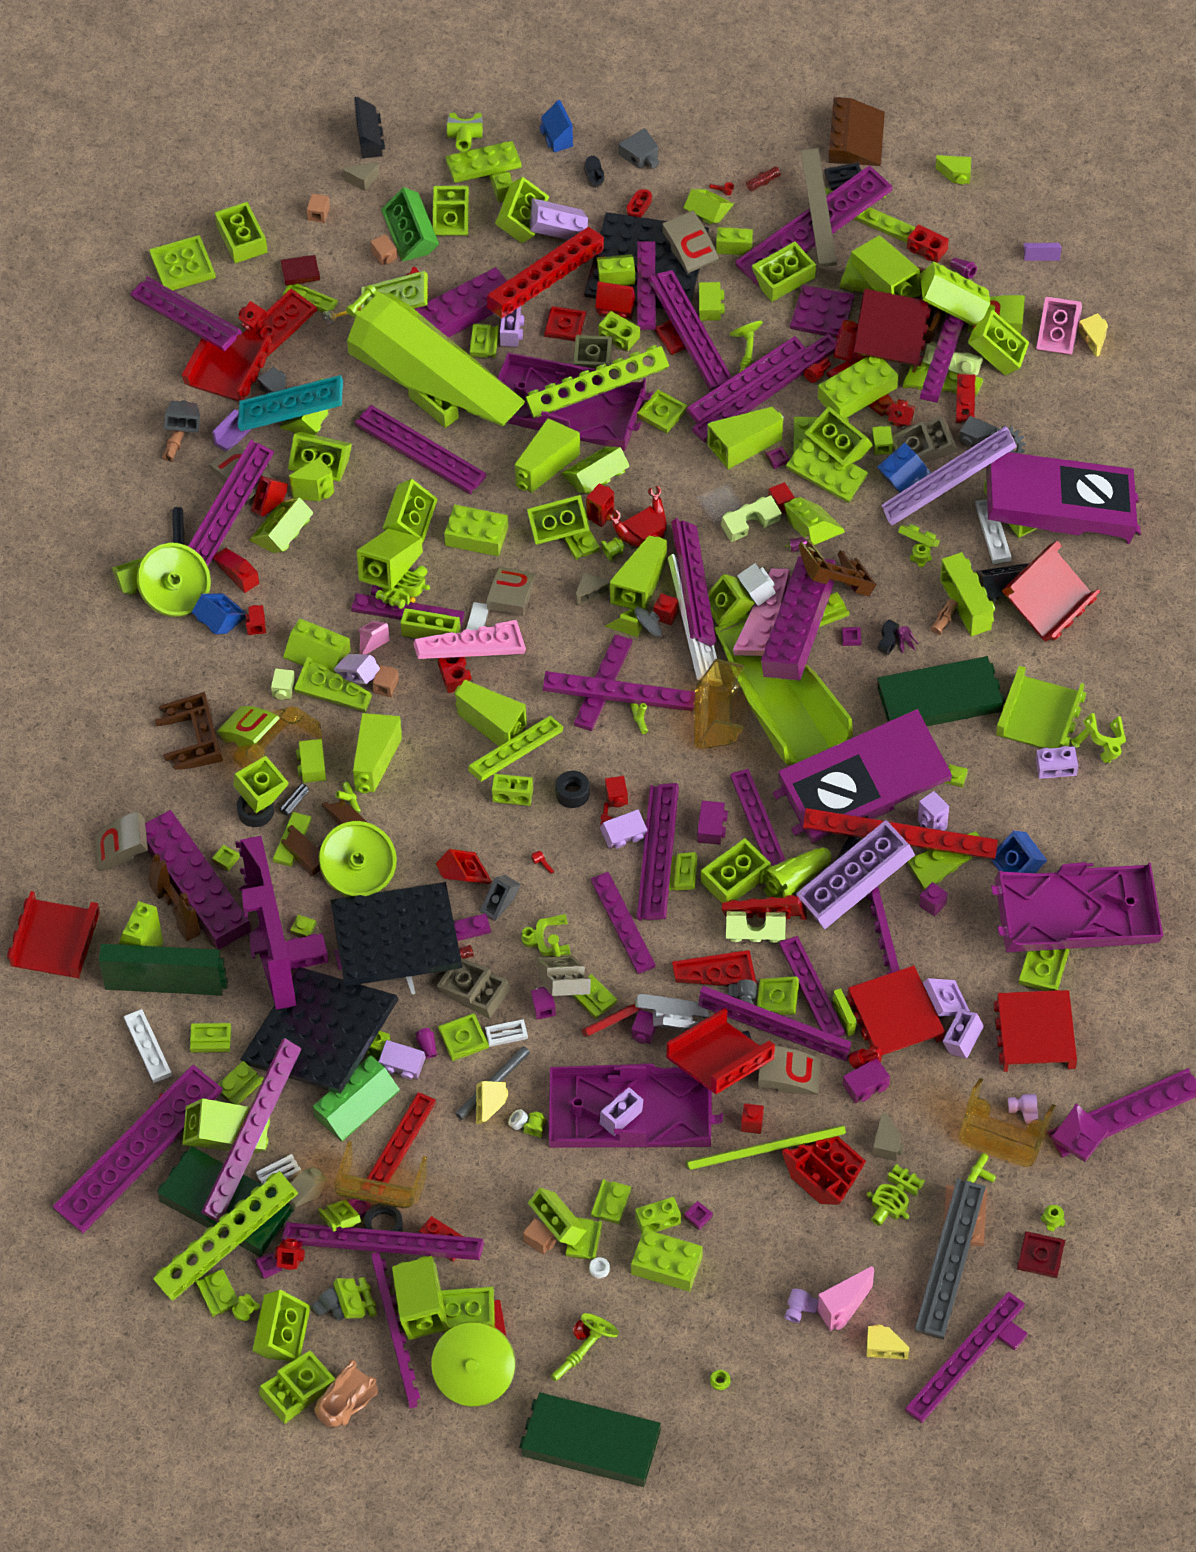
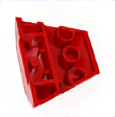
[782,1136,866,1205]

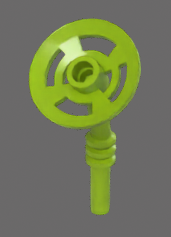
[729,320,763,373]
[550,1313,619,1382]

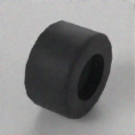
[555,770,590,808]

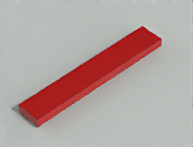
[361,1092,436,1199]

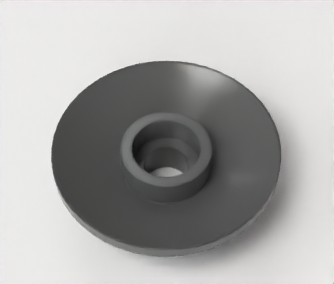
[634,607,663,637]

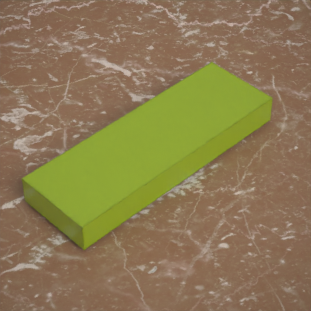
[283,284,338,315]
[273,812,311,867]

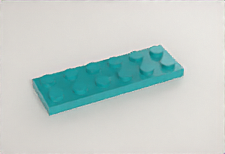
[238,375,343,431]

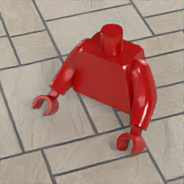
[606,486,667,547]

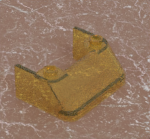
[694,658,744,749]
[233,706,322,769]
[959,1078,1056,1167]
[334,1141,427,1208]

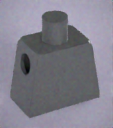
[619,128,660,169]
[164,400,200,433]

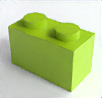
[716,227,753,255]
[699,282,724,321]
[296,739,326,783]

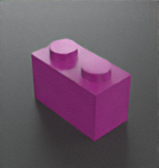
[697,800,728,845]
[285,933,328,970]
[843,1059,890,1103]

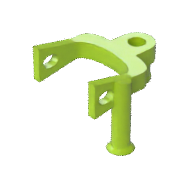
[1071,713,1126,763]
[521,914,571,957]

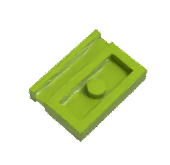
[470,324,499,358]
[898,523,940,547]
[563,531,600,560]
[819,592,850,627]
[669,852,698,891]
[572,974,617,1019]
[833,988,858,1036]
[190,1023,231,1053]
[218,1061,264,1105]
[591,1179,631,1224]
[318,1199,361,1232]
[566,1217,602,1260]
[196,1269,239,1317]

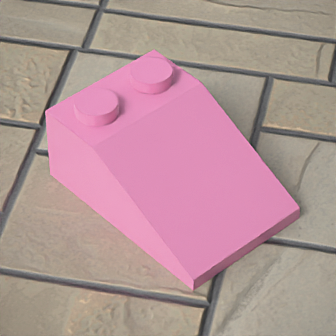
[1036,297,1082,355]
[817,1266,874,1331]

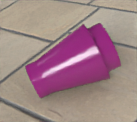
[950,257,977,279]
[415,1028,438,1059]

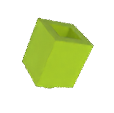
[872,426,893,455]

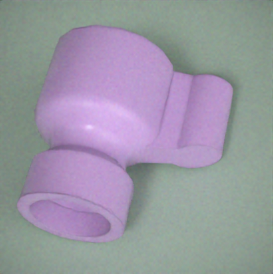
[1008,1094,1038,1124]
[784,1289,818,1323]

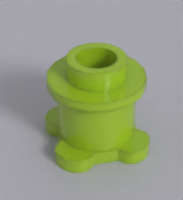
[601,537,625,561]
[910,543,932,567]
[523,1111,547,1138]
[1041,1205,1065,1231]
[232,1294,260,1321]

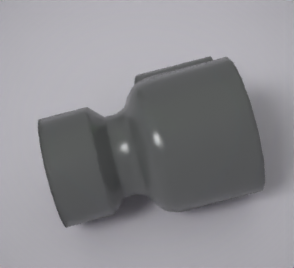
[728,980,757,1005]
[311,1287,345,1321]

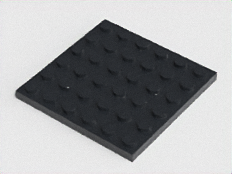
[584,212,709,309]
[330,882,462,987]
[240,967,399,1094]

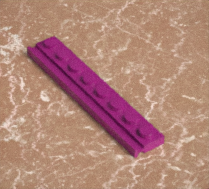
[648,270,732,391]
[130,276,242,351]
[355,405,486,495]
[188,439,274,567]
[671,518,716,646]
[637,783,679,921]
[698,986,851,1061]
[1048,1068,1196,1157]

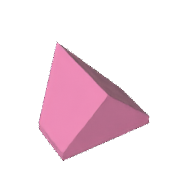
[358,620,390,655]

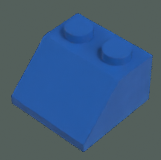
[539,100,573,152]
[878,443,931,493]
[192,593,247,635]
[991,830,1048,873]

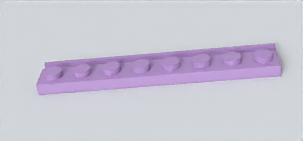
[881,426,1017,526]

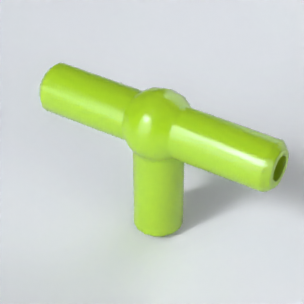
[630,703,648,734]
[335,782,361,813]
[965,1153,996,1183]

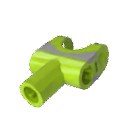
[447,112,483,152]

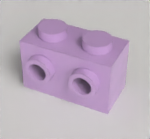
[500,306,524,347]
[334,654,380,684]
[1035,746,1078,779]
[918,791,949,831]
[600,810,647,849]
[943,1009,984,1059]
[379,1040,426,1080]
[599,1087,644,1136]

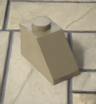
[872,1112,904,1161]
[288,1167,328,1208]

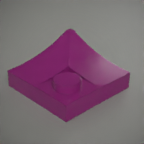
[1052,1104,1109,1162]

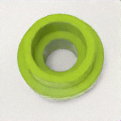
[710,1370,731,1390]

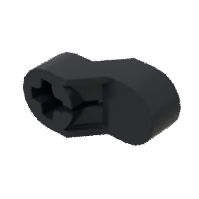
[584,156,604,188]
[878,619,899,655]

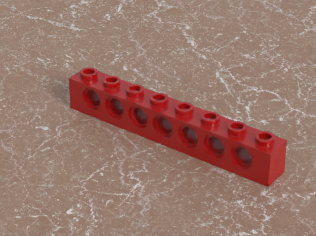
[487,226,604,318]

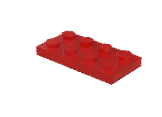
[242,289,317,356]

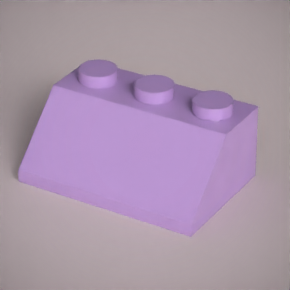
[530,198,588,240]

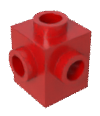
[238,301,267,331]
[886,399,916,427]
[275,1238,305,1270]

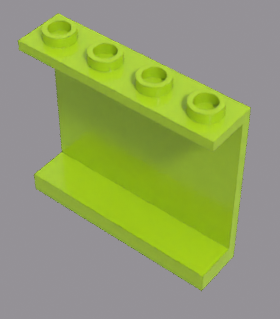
[996,666,1087,749]

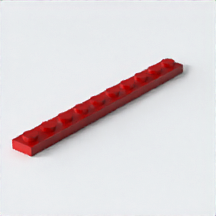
[802,808,998,860]

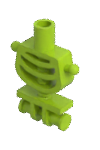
[375,566,430,609]
[866,1164,925,1226]

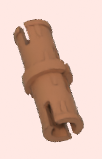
[162,430,185,462]
[930,599,959,635]

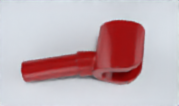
[709,182,734,196]
[600,803,613,825]
[531,851,554,874]

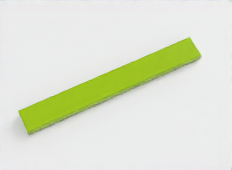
[685,1125,846,1170]

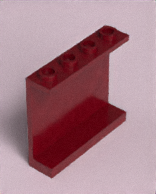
[852,289,930,373]

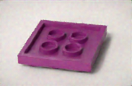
[790,285,855,338]

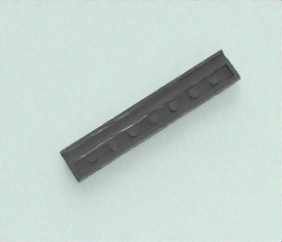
[915,1178,986,1339]

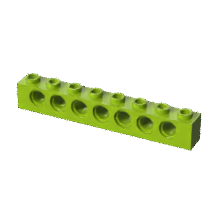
[525,345,669,419]
[153,1171,299,1301]

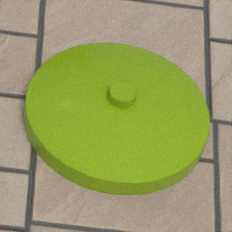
[137,543,211,617]
[319,821,397,897]
[432,1322,515,1406]

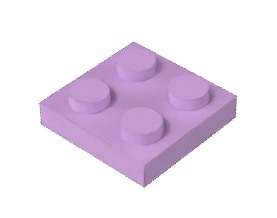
[923,978,970,1017]

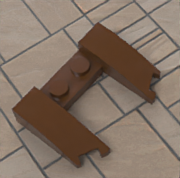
[798,541,877,596]
[155,692,223,770]
[281,799,368,877]
[148,853,200,942]

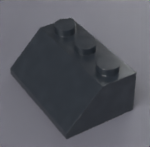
[354,97,385,159]
[976,563,1030,601]

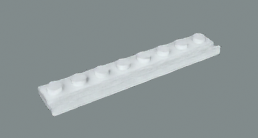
[668,554,723,685]

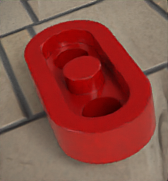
[627,189,652,217]

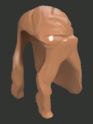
[315,1360,378,1428]

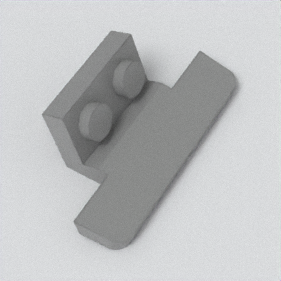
[635,994,709,1031]

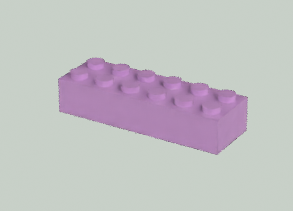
[796,820,915,929]

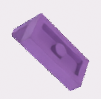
[1024,243,1061,261]
[212,409,251,452]

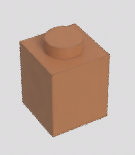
[307,194,330,223]
[370,234,397,266]
[372,665,399,697]
[523,1218,556,1254]

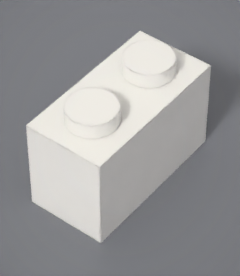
[737,563,776,606]

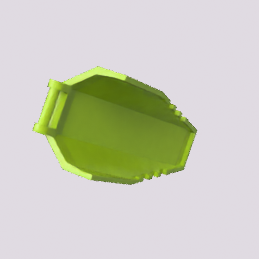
[346,285,525,426]
[714,614,853,766]

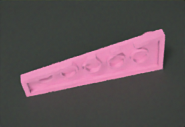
[733,569,790,656]
[414,620,526,659]

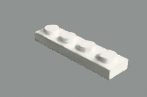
[975,499,1011,564]
[124,1009,172,1084]

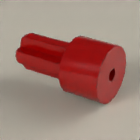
[804,358,832,383]
[849,1046,882,1069]

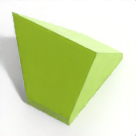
[604,609,643,637]

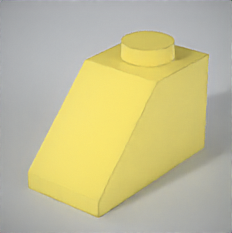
[1078,313,1108,357]
[476,1081,508,1124]
[867,1324,909,1359]

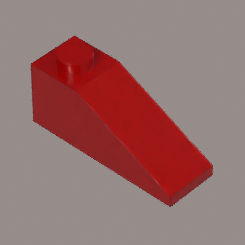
[212,548,259,593]

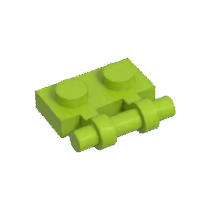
[333,1277,377,1318]

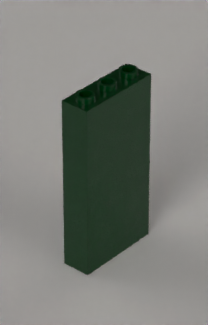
[877,656,1005,726]
[99,944,228,996]
[157,1146,294,1257]
[519,1392,661,1487]

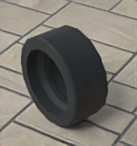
[237,796,274,828]
[364,1203,403,1232]

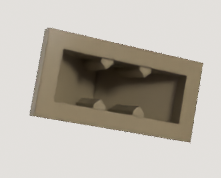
[343,162,379,191]
[575,573,610,606]

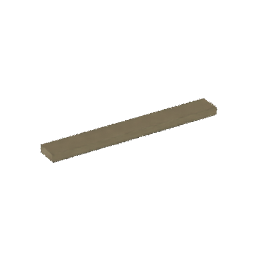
[801,148,837,268]

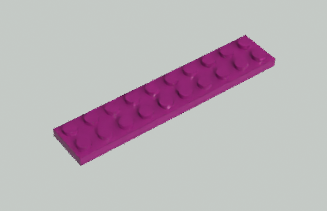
[735,165,893,287]
[52,1064,223,1234]

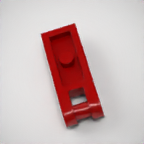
[956,374,976,423]

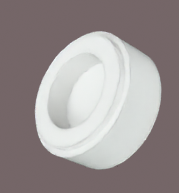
[508,1109,528,1130]
[589,1257,610,1278]

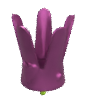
[785,536,807,553]
[895,626,919,653]

